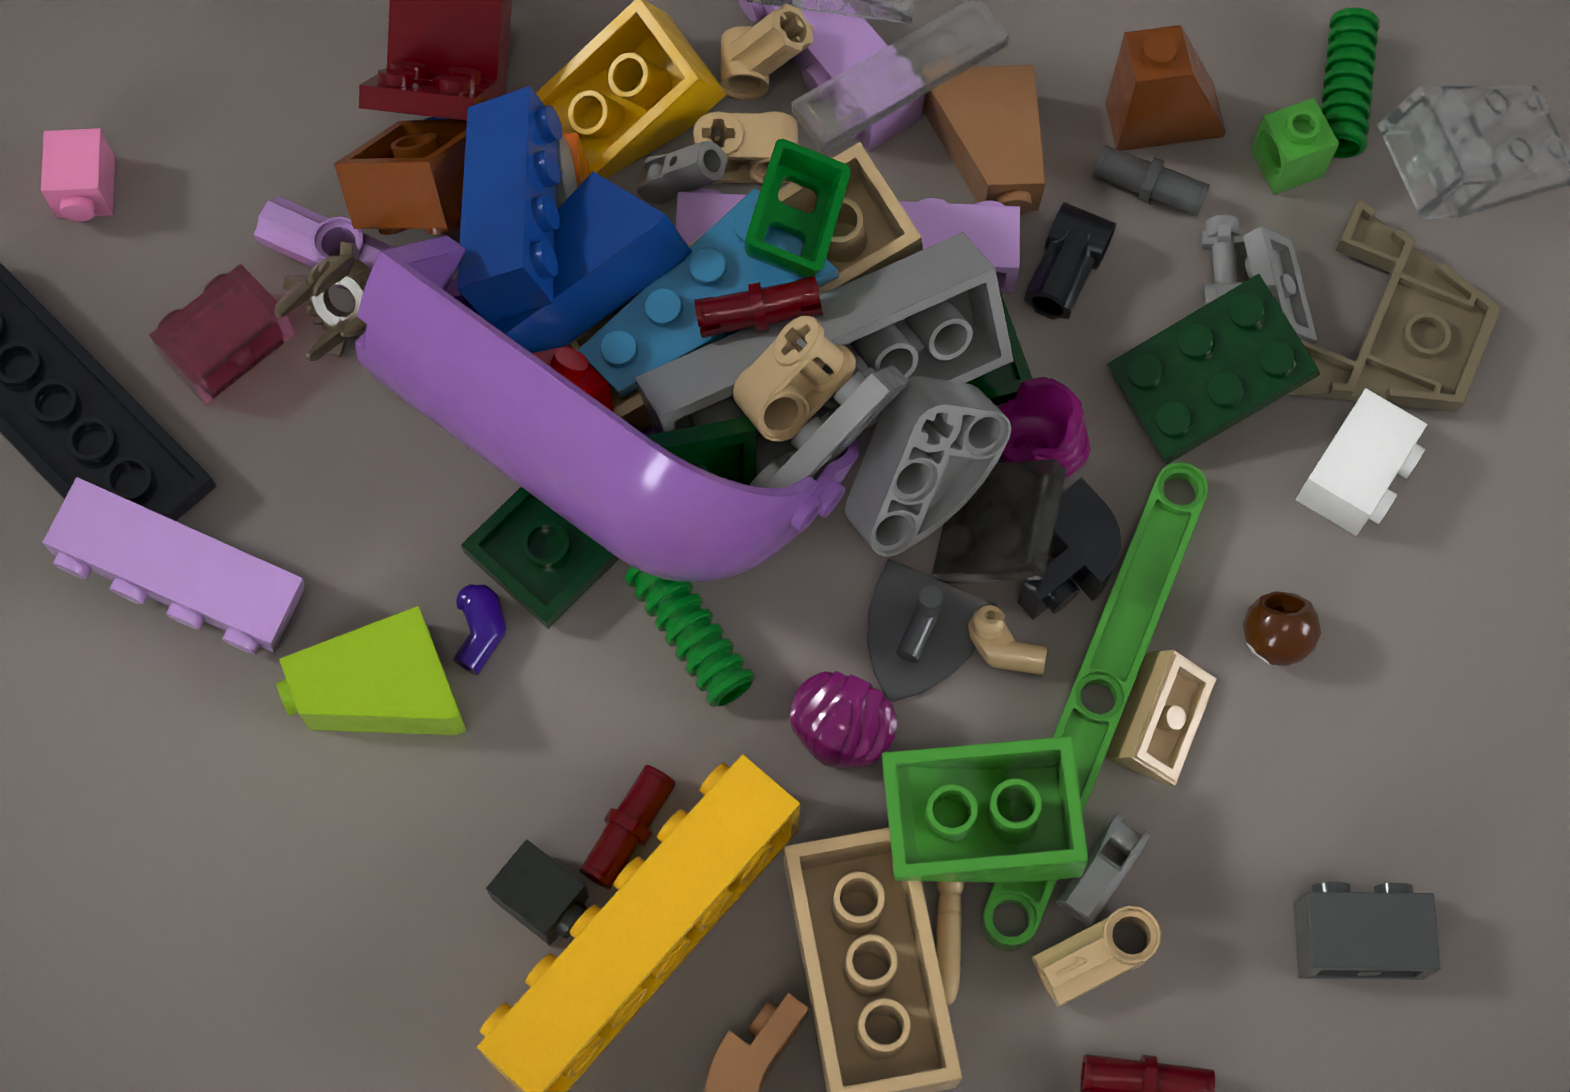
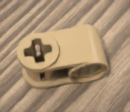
[693,111,798,185]
[733,316,856,442]

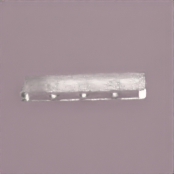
[791,0,1009,153]

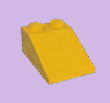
[536,0,727,179]

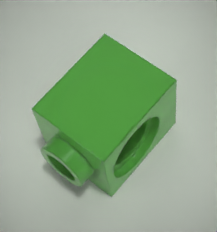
[1250,98,1339,195]

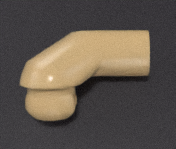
[968,605,1047,675]

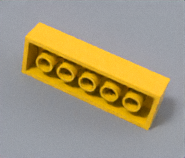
[477,754,800,1092]

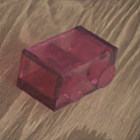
[149,264,295,405]

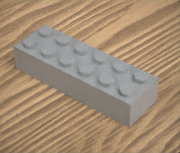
[635,232,1014,477]

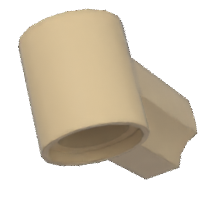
[720,3,813,100]
[1032,906,1161,1007]

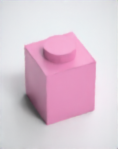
[41,128,115,222]

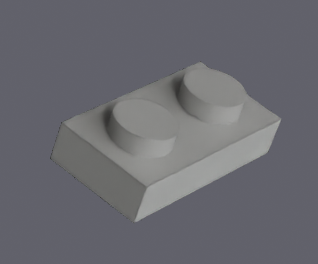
[1243,226,1317,344]

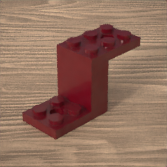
[359,0,512,121]

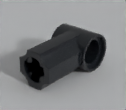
[1024,202,1117,320]

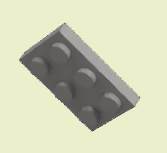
[749,365,910,488]

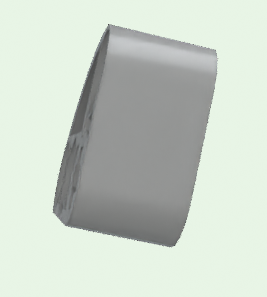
[845,376,1011,556]

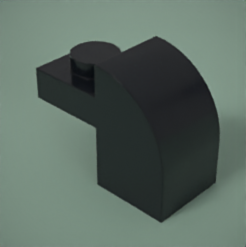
[1017,477,1121,620]

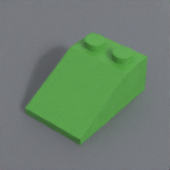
[882,736,1088,883]

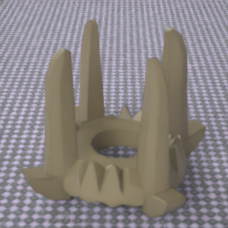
[275,241,371,361]

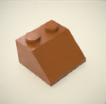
[334,119,467,235]

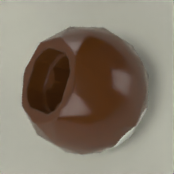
[1243,591,1321,666]

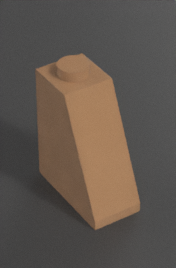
[921,65,1045,215]

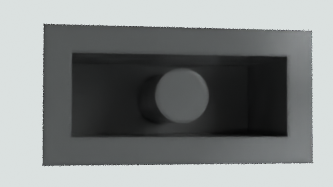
[1294,882,1440,980]

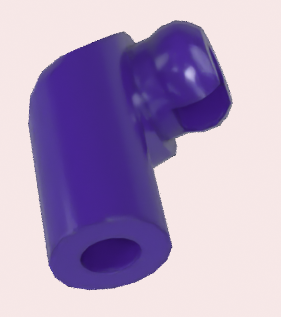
[453,584,506,675]

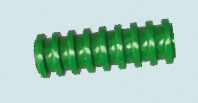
[1320,8,1380,158]
[624,566,755,707]

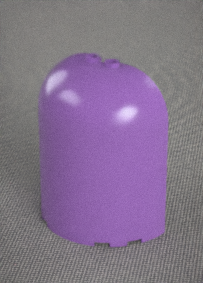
[355,235,860,582]

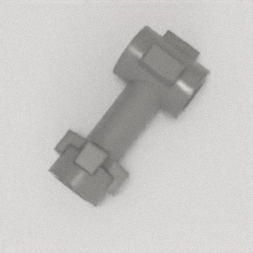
[1201,215,1245,306]

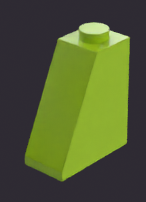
[276,606,467,735]

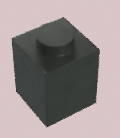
[486,839,590,946]

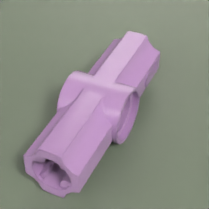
[254,196,393,288]

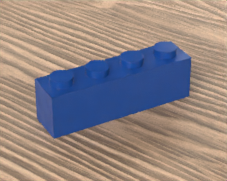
[457,86,562,323]

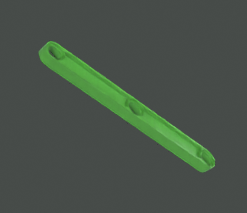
[981,462,1208,951]

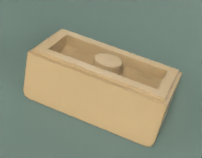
[1106,650,1217,786]

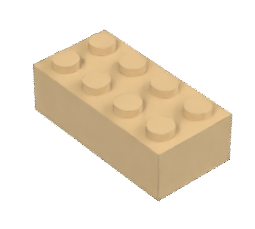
[784,827,962,1092]

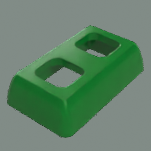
[744,139,851,278]

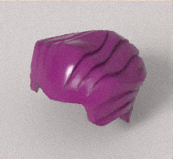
[997,377,1091,483]
[790,671,897,768]

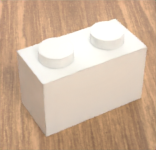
[1295,388,1428,536]

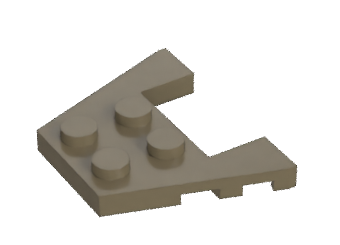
[1287,199,1501,412]

